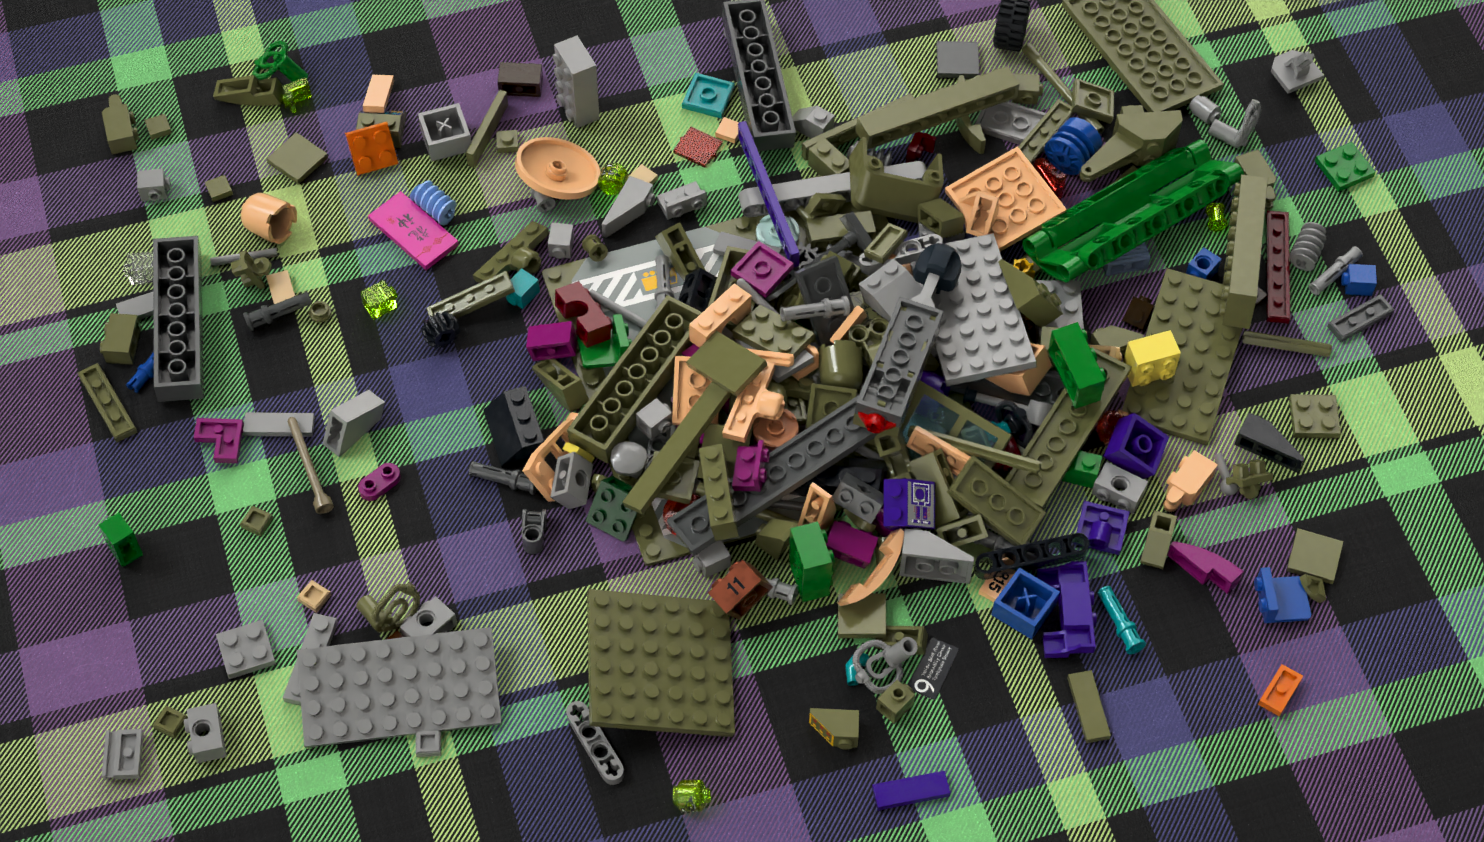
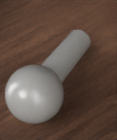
[1214,453,1239,495]

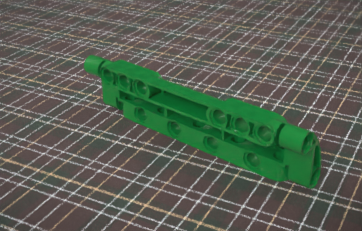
[1022,139,1244,282]

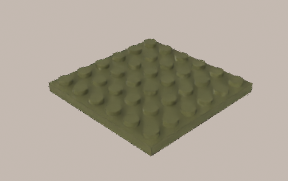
[587,589,735,737]

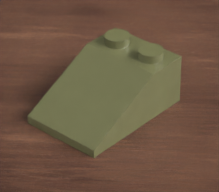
[998,259,1063,328]

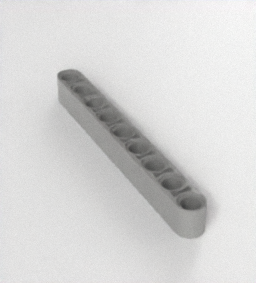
[738,161,927,217]

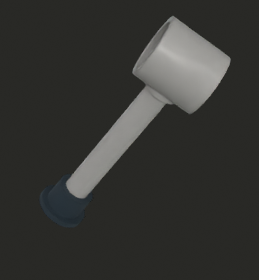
[963,385,1052,426]

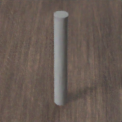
[210,248,278,266]

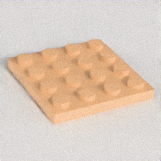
[945,146,1067,252]

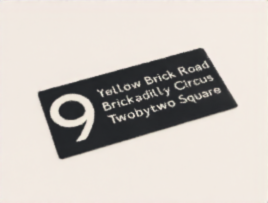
[909,637,959,700]

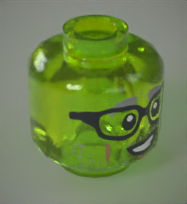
[598,163,629,195]
[672,779,711,812]

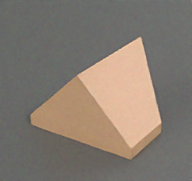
[957,191,999,236]

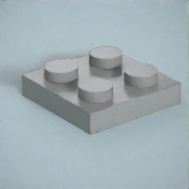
[216,620,276,679]

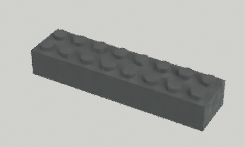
[722,0,796,151]
[153,236,204,402]

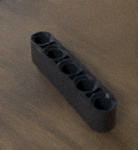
[974,533,1089,580]

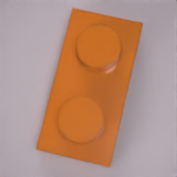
[1258,664,1303,717]

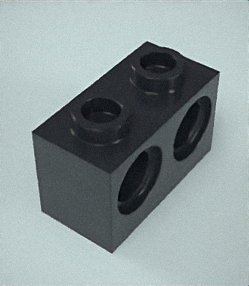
[678,268,717,312]

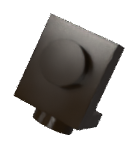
[1122,295,1155,330]

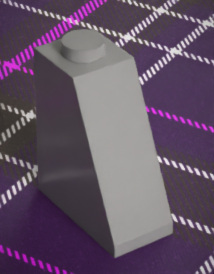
[323,390,385,457]

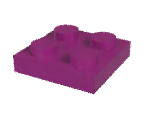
[731,241,794,298]

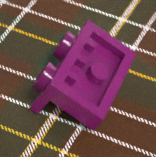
[732,440,770,492]

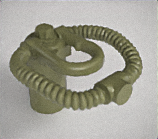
[356,582,421,632]

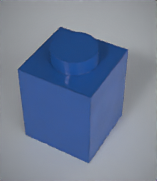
[1341,264,1377,296]

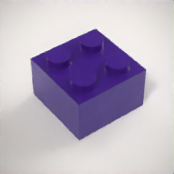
[1103,413,1169,479]

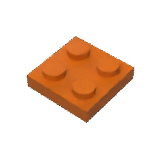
[345,122,399,175]

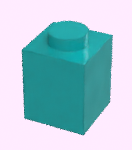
[506,268,540,309]

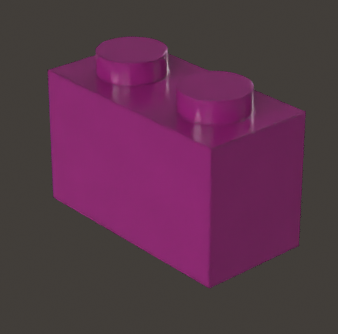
[526,321,577,361]
[826,520,878,569]

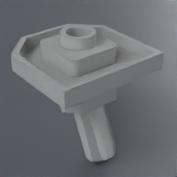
[1271,50,1324,93]

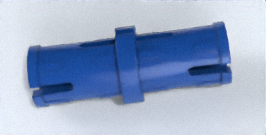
[126,351,154,393]

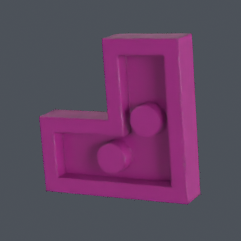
[194,418,244,463]

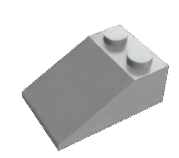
[859,259,939,322]
[899,528,974,584]

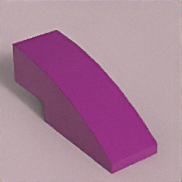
[1167,541,1244,594]

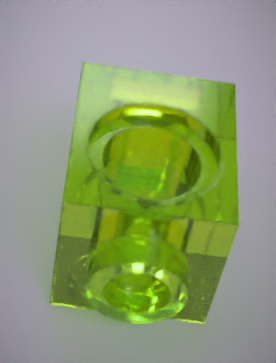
[360,280,398,319]

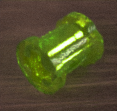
[1205,203,1228,232]

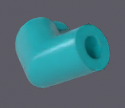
[845,653,869,686]

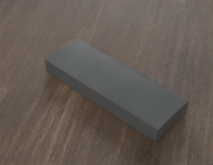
[1327,294,1395,342]

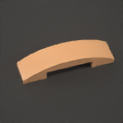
[838,528,904,606]

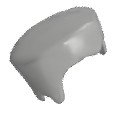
[611,441,648,479]

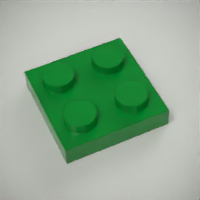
[1315,141,1376,192]

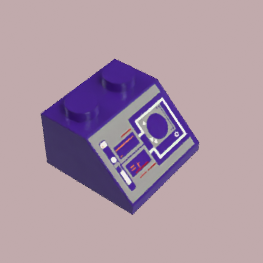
[883,479,935,530]

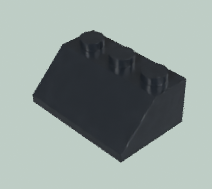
[483,386,544,468]

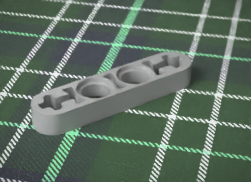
[859,234,943,273]
[566,701,624,785]

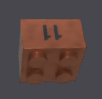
[708,560,773,620]

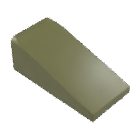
[875,626,928,655]

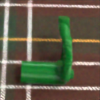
[252,40,308,86]

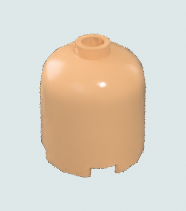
[241,193,297,244]

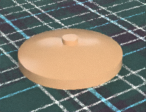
[515,137,601,200]

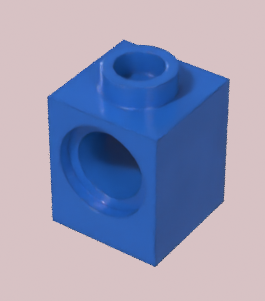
[1186,247,1222,280]

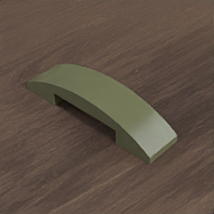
[955,75,986,154]

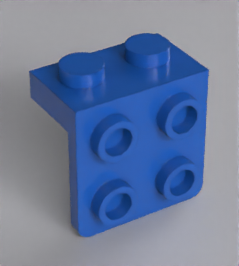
[1254,567,1311,623]

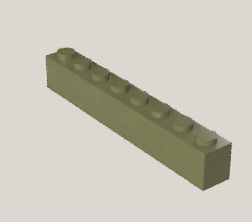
[856,66,1020,150]

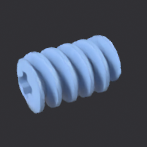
[410,180,457,225]

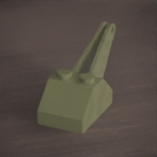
[1080,110,1183,182]

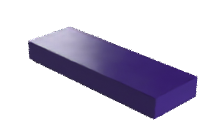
[872,771,951,810]

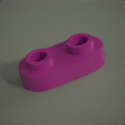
[358,463,401,501]

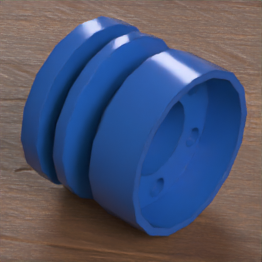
[1044,117,1102,175]

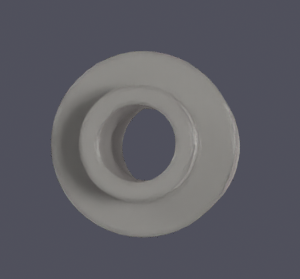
[1189,95,1221,125]

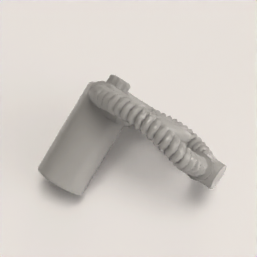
[1208,99,1261,148]
[852,637,918,694]

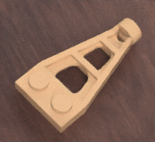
[522,412,578,502]

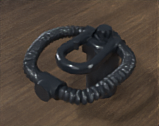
[995,400,1037,448]

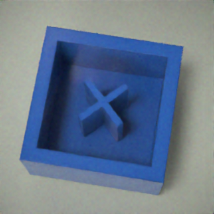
[991,567,1060,640]

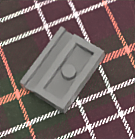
[102,729,144,780]

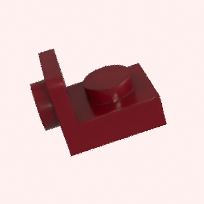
[906,132,936,163]

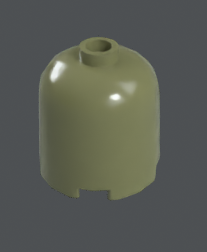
[818,340,863,390]

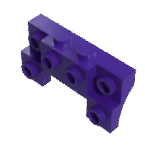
[1037,561,1097,658]

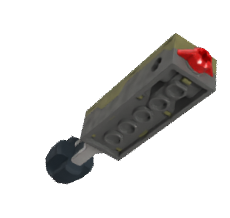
[853,243,962,438]

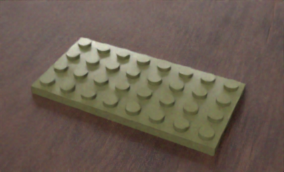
[1062,0,1224,112]
[1119,268,1242,446]

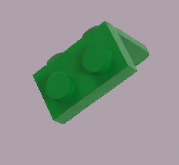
[577,314,632,369]

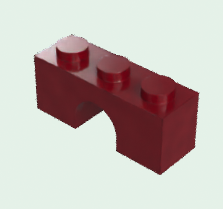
[555,281,613,348]

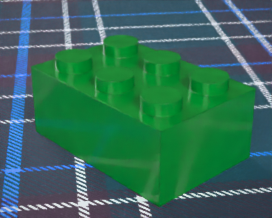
[1048,322,1107,409]
[789,521,835,603]

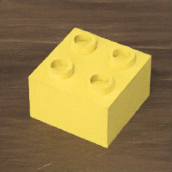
[1123,330,1181,387]

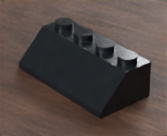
[790,457,888,497]

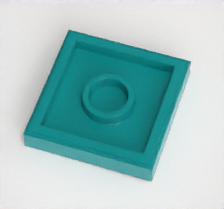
[682,73,735,119]

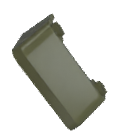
[849,137,944,223]

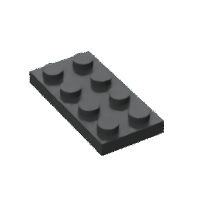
[794,256,862,347]

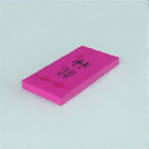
[368,191,459,270]

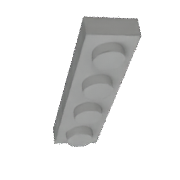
[283,613,338,706]

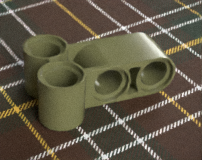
[848,317,889,369]

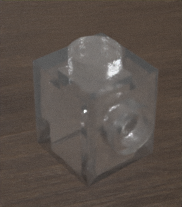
[123,252,153,285]

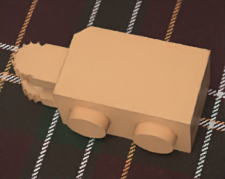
[1163,450,1218,513]

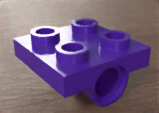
[1074,501,1130,555]

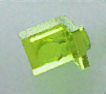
[281,77,312,113]

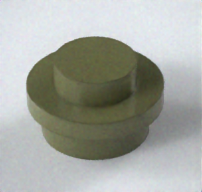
[309,301,332,322]

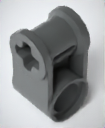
[521,509,547,555]

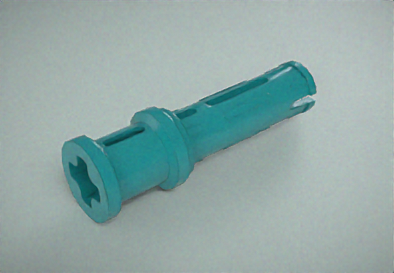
[1097,586,1146,654]

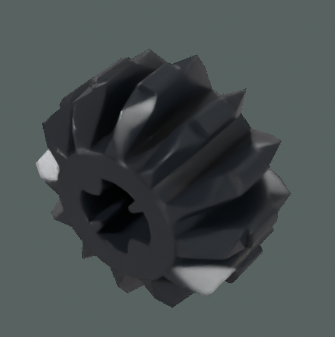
[421,311,461,349]

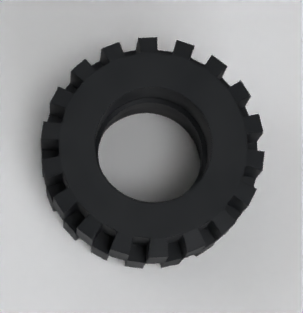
[993,0,1030,52]

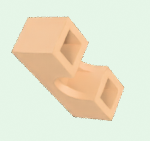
[689,283,752,348]

